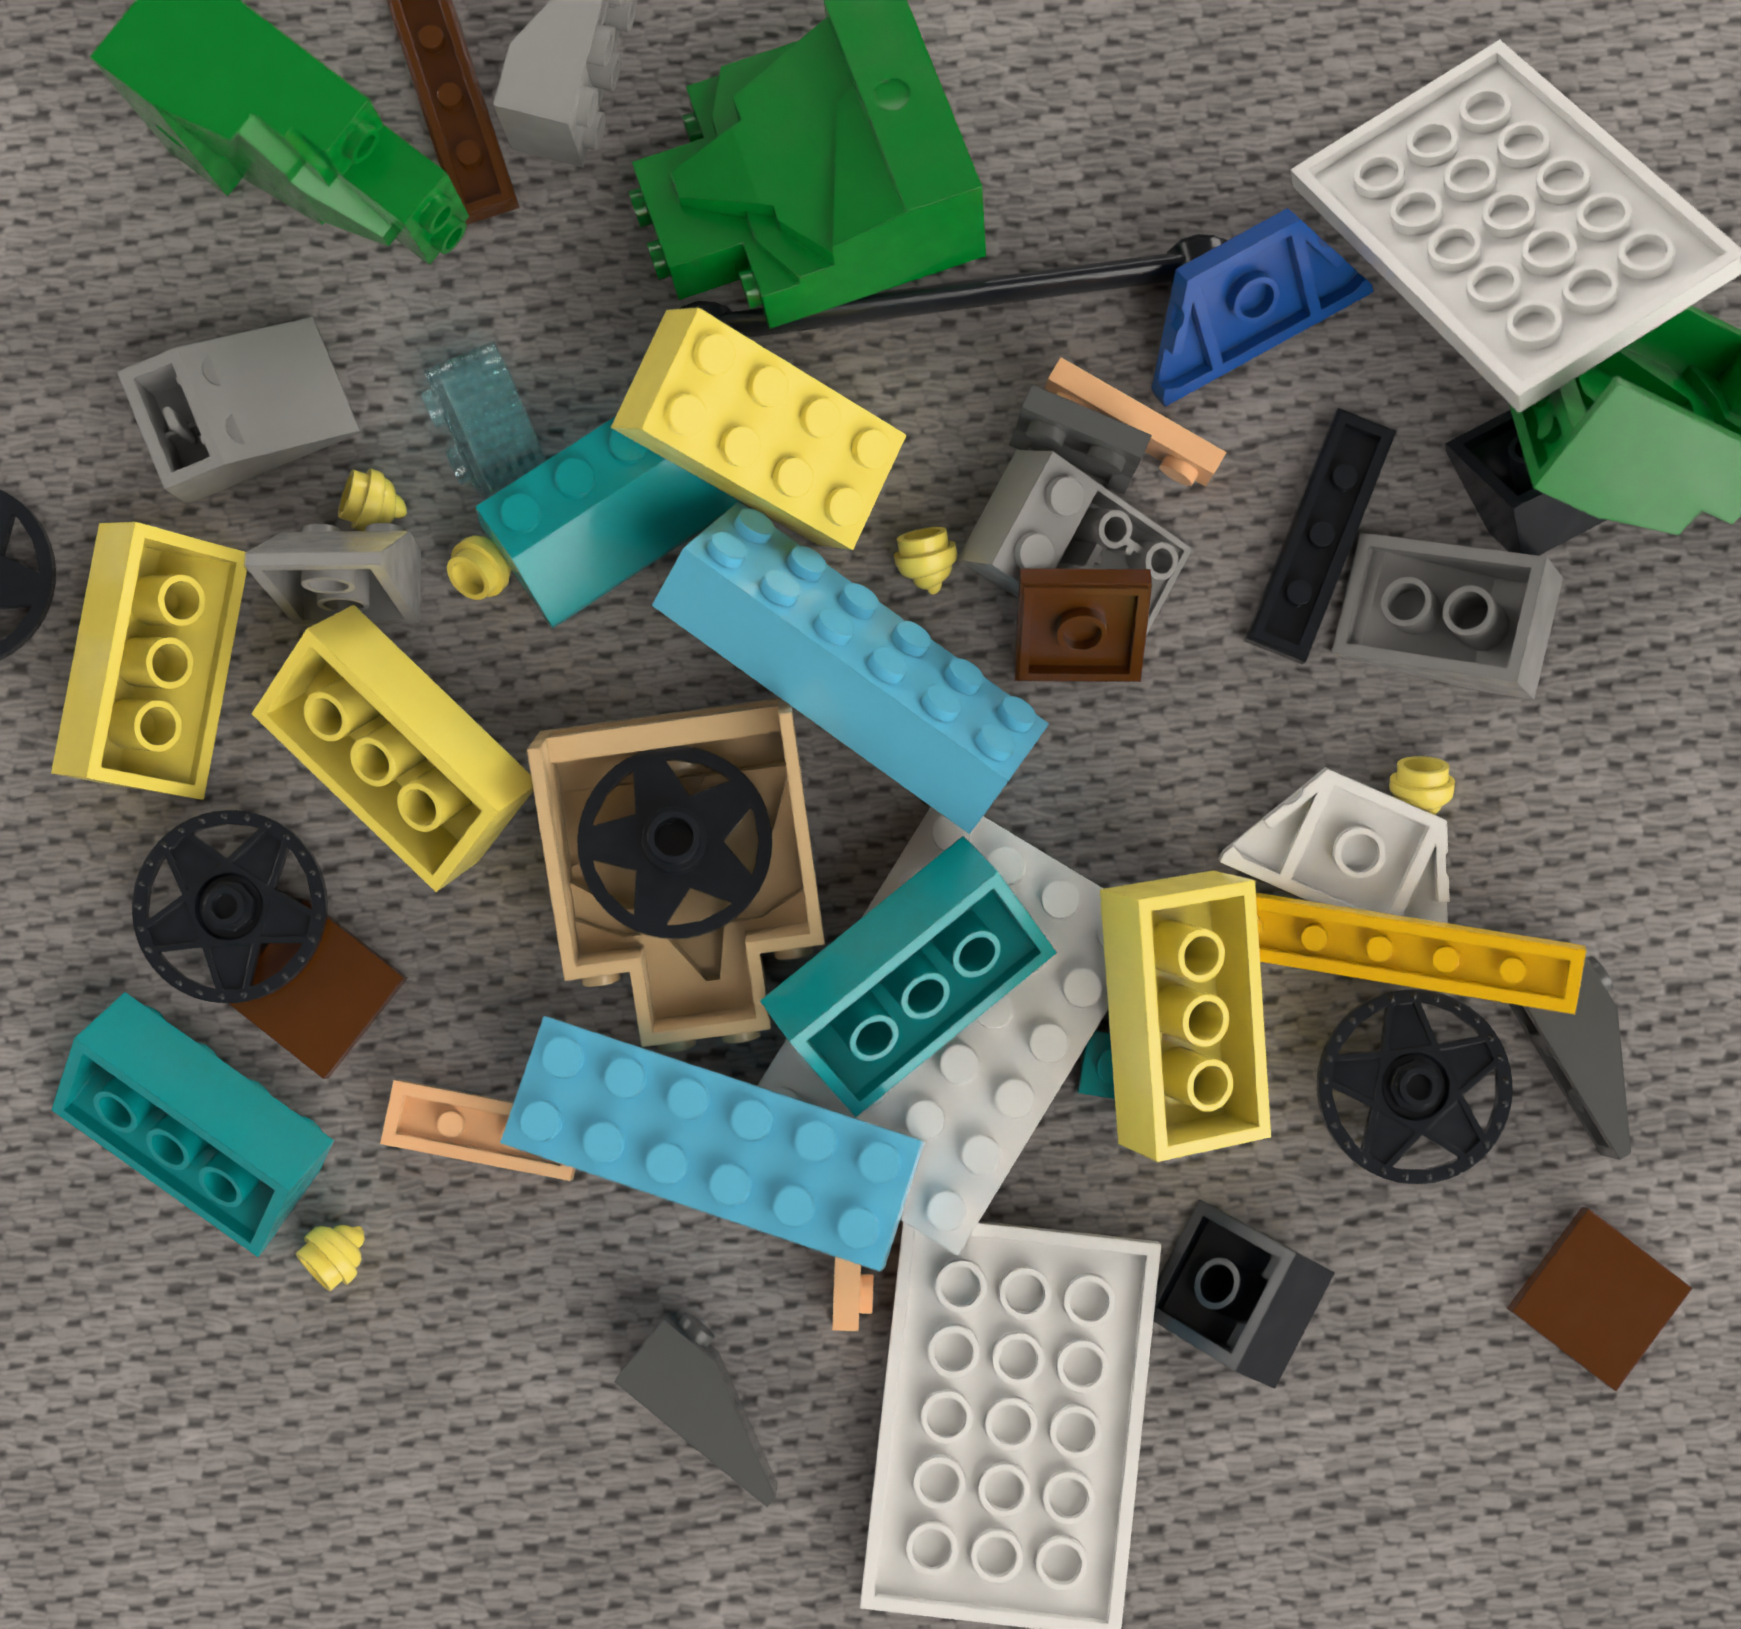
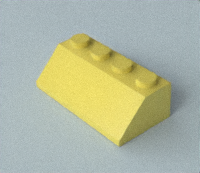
[51,522,247,800]

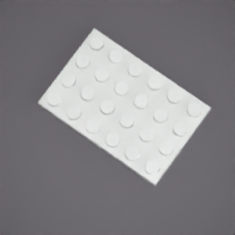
[1290,40,1741,413]
[757,807,1108,1256]
[860,1221,1161,1629]

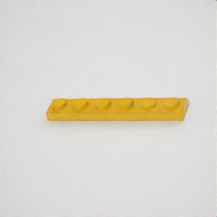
[1256,893,1586,1014]

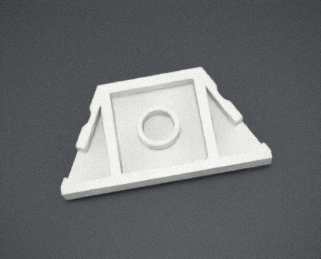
[1219,767,1450,923]

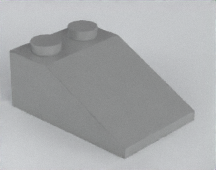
[245,523,421,624]
[1331,533,1563,700]

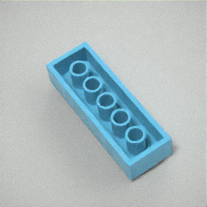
[652,501,1049,834]
[500,1016,925,1271]

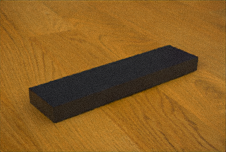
[1244,408,1397,665]

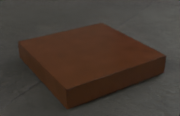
[1014,569,1152,682]
[228,899,408,1079]
[1506,1207,1692,1391]

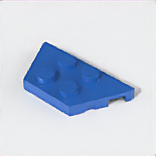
[1152,208,1374,407]

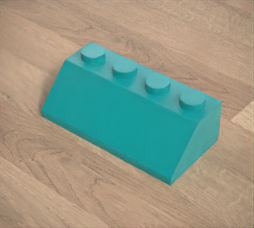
[475,416,743,629]
[760,836,1057,1118]
[51,992,334,1257]

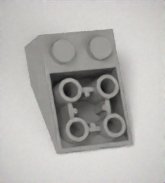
[493,0,637,168]
[117,317,361,505]
[957,450,1192,635]

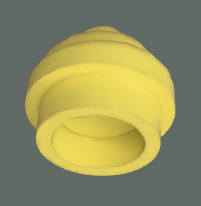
[338,468,407,531]
[894,527,958,595]
[447,535,511,600]
[1389,756,1455,815]
[295,1225,365,1291]

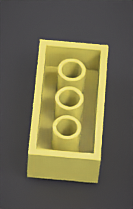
[611,308,906,550]
[252,605,533,892]
[1100,870,1271,1162]

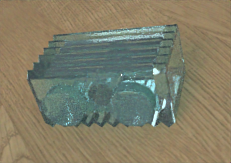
[421,341,547,496]

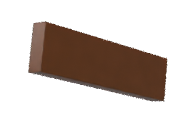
[386,0,520,225]

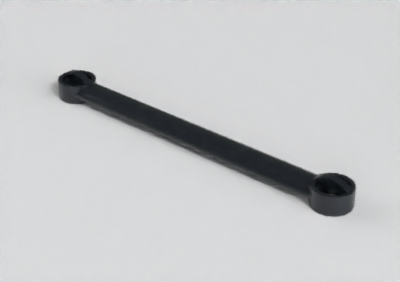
[680,234,1228,338]

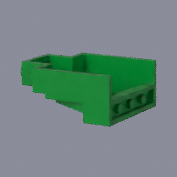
[89,0,469,265]
[628,0,986,329]
[1509,305,1741,535]

